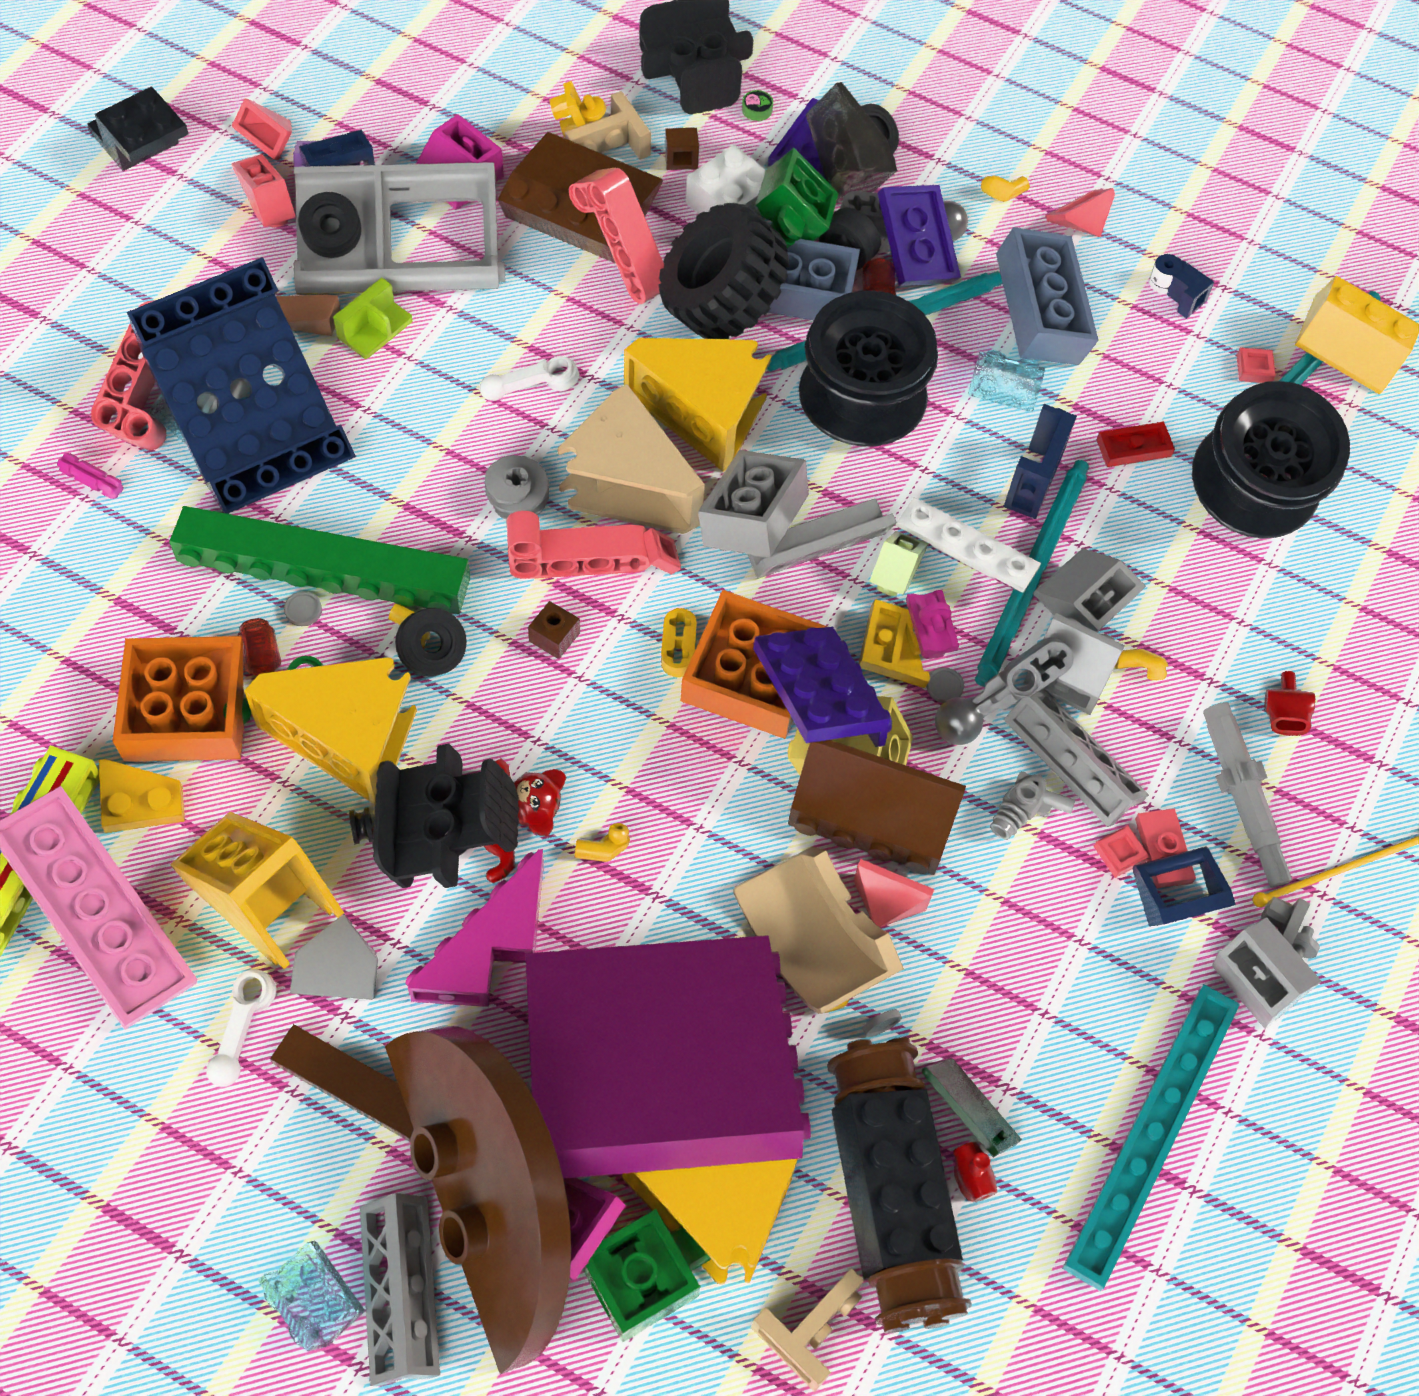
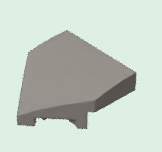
[290,914,378,1000]

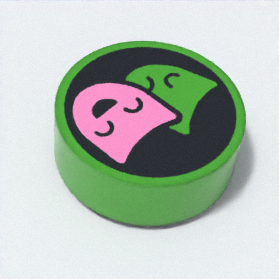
[742,90,773,121]

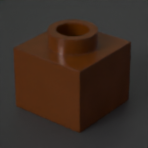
[664,127,699,170]
[528,601,580,659]

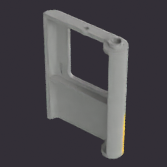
[293,162,506,295]

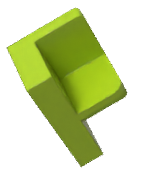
[333,277,413,359]

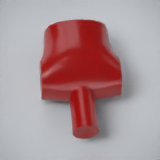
[1264,671,1316,736]
[953,1141,998,1202]

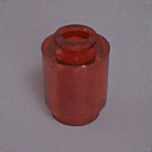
[862,258,896,295]
[237,618,281,676]

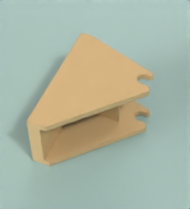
[558,384,705,534]

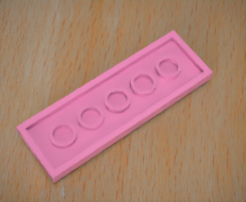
[0,786,198,1030]

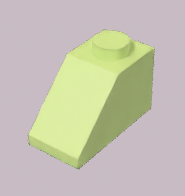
[869,531,929,596]

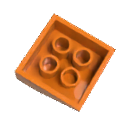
[680,589,827,739]
[112,636,244,762]

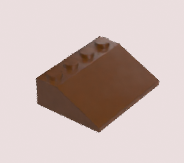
[497,132,663,264]
[788,740,966,875]

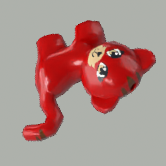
[484,758,567,883]

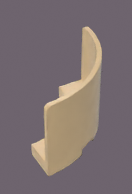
[733,846,904,1014]

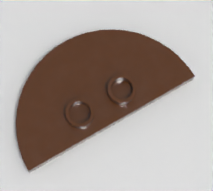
[385,1025,571,1374]

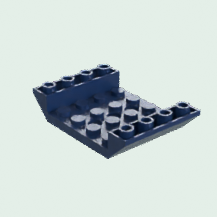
[127,257,356,514]

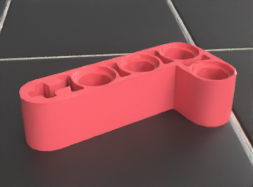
[569,168,664,304]
[91,301,167,450]
[506,511,651,579]

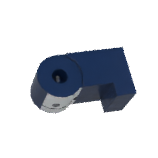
[1149,254,1214,319]

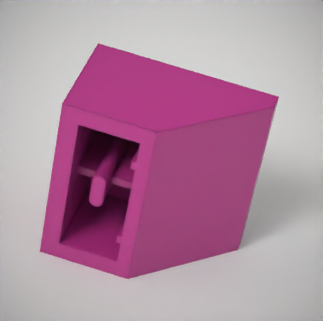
[416,114,504,210]

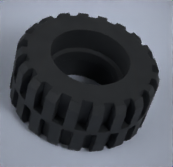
[659,203,789,339]

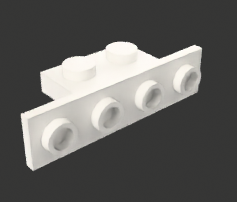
[896,497,1041,593]

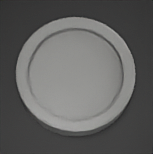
[284,591,322,627]
[927,668,964,703]
[862,1009,902,1037]

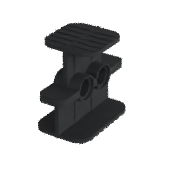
[639,0,754,115]
[372,743,519,888]

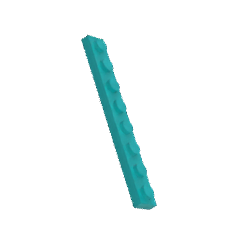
[1062,984,1240,1291]

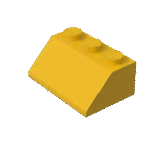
[1294,275,1419,394]

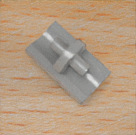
[1261,897,1320,958]

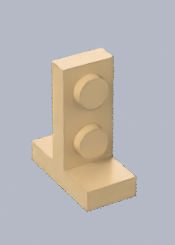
[565,91,651,160]
[751,1268,864,1392]

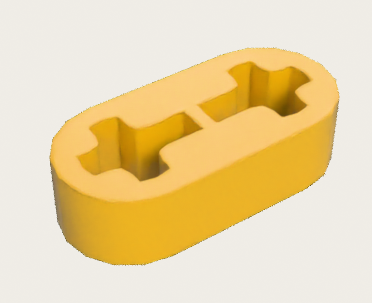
[661,608,697,677]

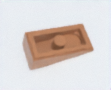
[276,294,341,336]

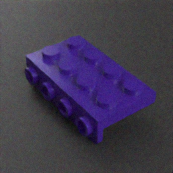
[753,626,892,747]

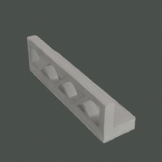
[747,498,896,579]
[1003,689,1149,827]
[360,1193,441,1386]

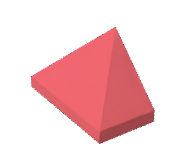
[231,98,292,161]
[1045,188,1115,237]
[853,859,935,927]

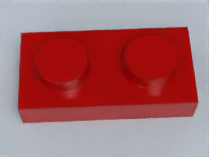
[1096,421,1175,467]

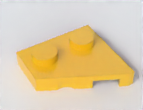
[859,599,930,688]
[99,759,185,833]

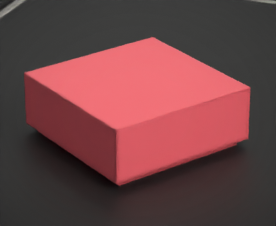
[1237,348,1276,383]
[643,528,681,575]
[1094,825,1150,878]

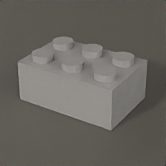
[698,450,809,558]

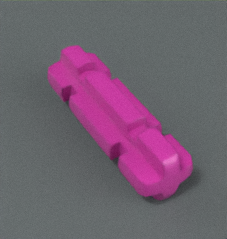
[57,453,124,499]

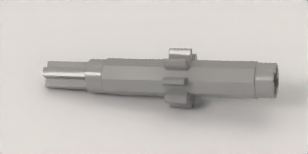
[1203,702,1292,888]

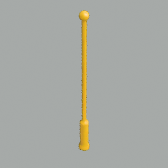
[1252,836,1419,908]

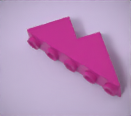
[405,849,544,1007]

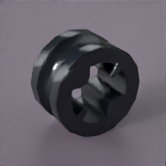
[349,807,374,845]

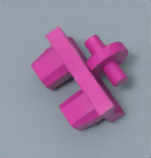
[906,590,959,659]

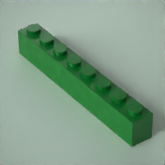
[169,506,471,615]

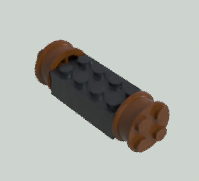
[827,1037,972,1333]

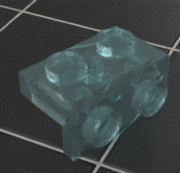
[968,350,1045,412]
[258,1240,365,1351]

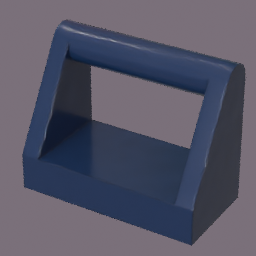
[299,129,375,167]
[1133,846,1236,927]

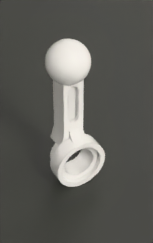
[480,356,579,401]
[206,969,276,1087]

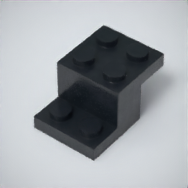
[87,86,189,171]

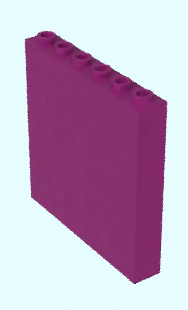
[525,935,811,1179]

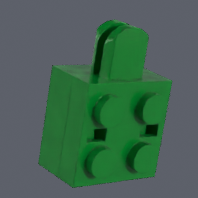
[755,148,839,248]
[582,1209,711,1343]

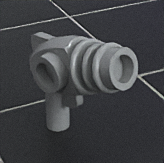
[990,771,1075,840]

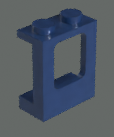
[1003,404,1077,519]

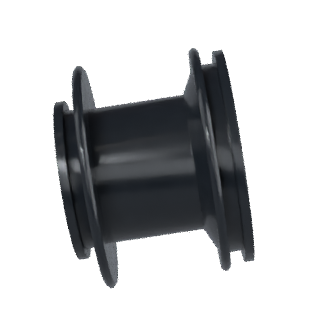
[798,290,938,447]
[1192,381,1350,539]

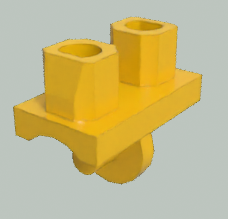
[549,81,606,138]

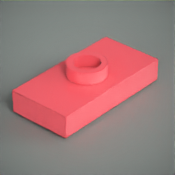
[1135,808,1196,889]

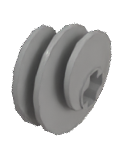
[484,455,549,520]

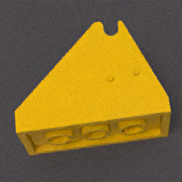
[624,338,772,472]
[244,657,417,805]
[170,811,344,969]
[622,1159,798,1285]

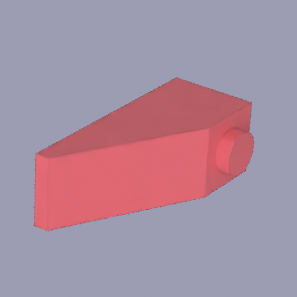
[231,154,296,228]

